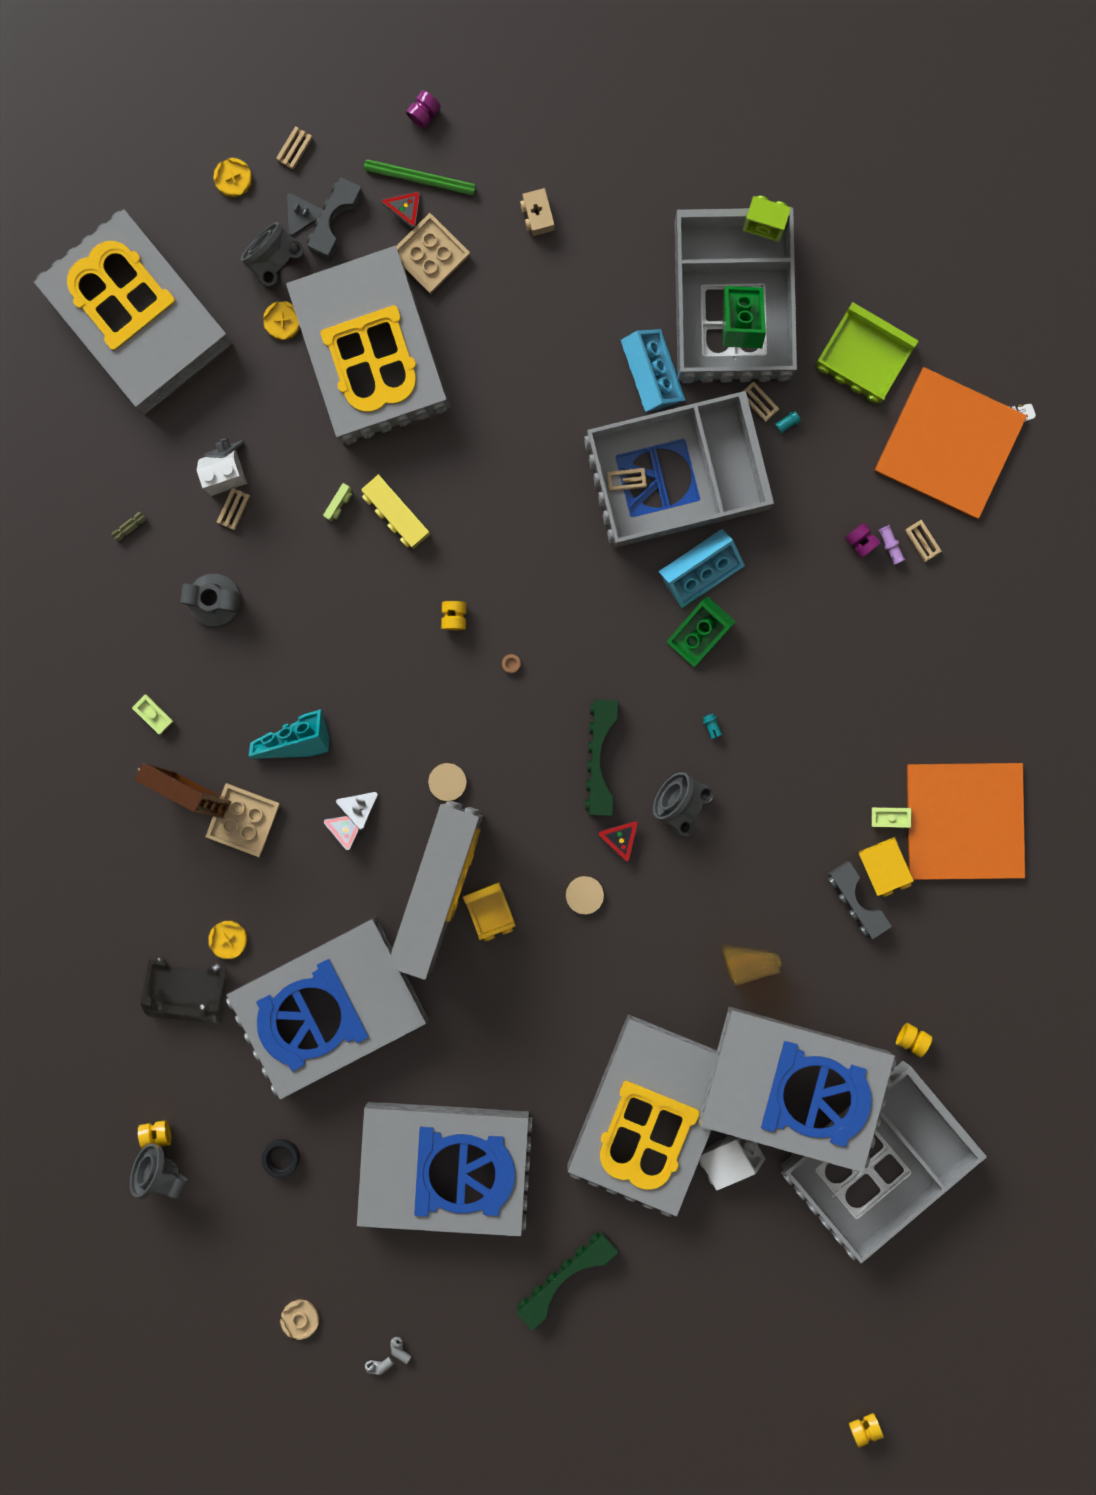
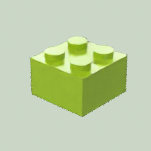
[742,196,791,242]

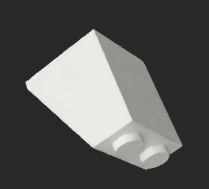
[197,450,247,496]
[699,1135,765,1191]

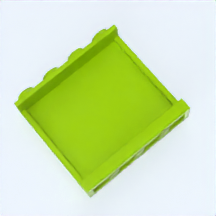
[815,302,918,404]

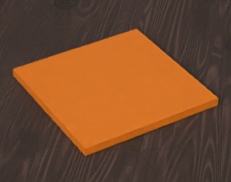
[874,367,1027,519]
[907,763,1025,880]

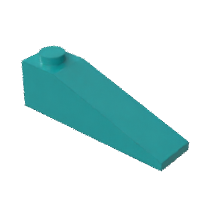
[249,709,330,759]

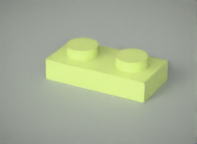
[323,483,352,522]
[132,694,174,735]
[872,807,911,828]

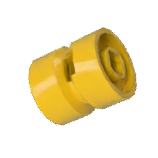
[441,601,466,630]
[896,1023,932,1058]
[138,1120,171,1149]
[849,1413,884,1448]

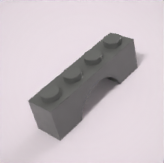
[307,177,363,260]
[828,861,892,939]

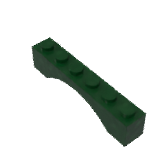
[585,699,618,816]
[516,1231,618,1331]

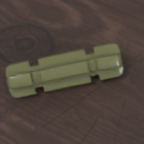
[112,512,146,541]

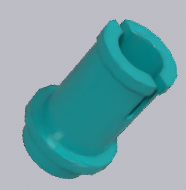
[775,411,801,434]
[703,713,722,739]

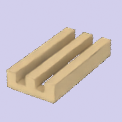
[276,126,312,170]
[742,381,779,423]
[607,468,647,491]
[217,488,251,531]
[904,519,942,562]

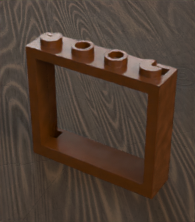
[135,763,231,818]

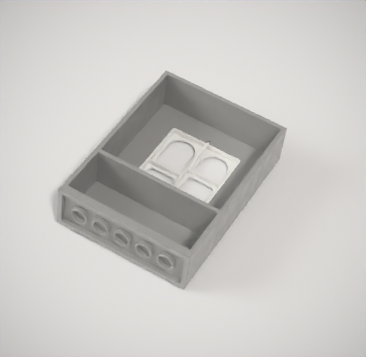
[674,208,797,383]
[780,1061,987,1263]

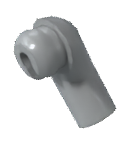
[390,1337,411,1364]
[365,1356,395,1375]

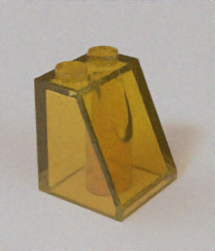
[720,944,782,986]

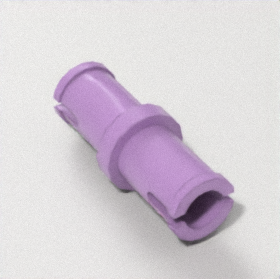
[878,525,905,565]

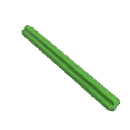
[364,159,476,195]

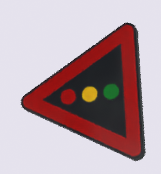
[597,820,638,862]

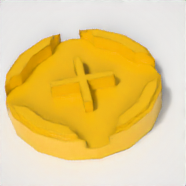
[213,158,252,198]
[263,301,300,340]
[209,921,247,959]

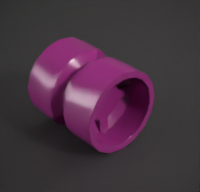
[406,90,441,129]
[845,522,881,558]

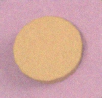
[428,763,467,801]
[566,876,604,914]
[280,1299,319,1340]

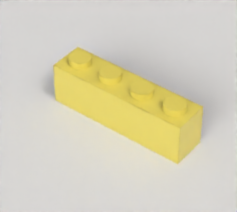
[361,474,430,549]

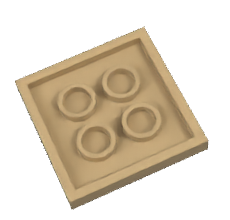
[396,213,471,295]
[205,783,281,857]

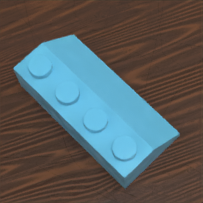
[621,329,686,412]
[659,529,745,608]

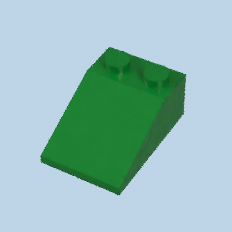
[723,286,766,349]
[666,597,736,667]

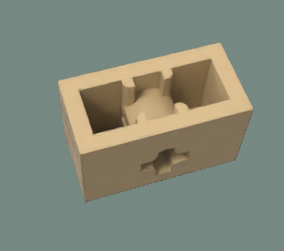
[520,188,554,236]

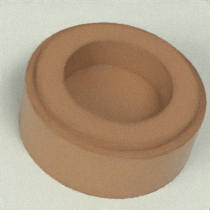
[502,654,521,674]

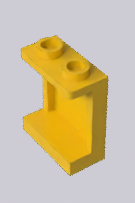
[859,837,914,897]
[463,882,516,942]

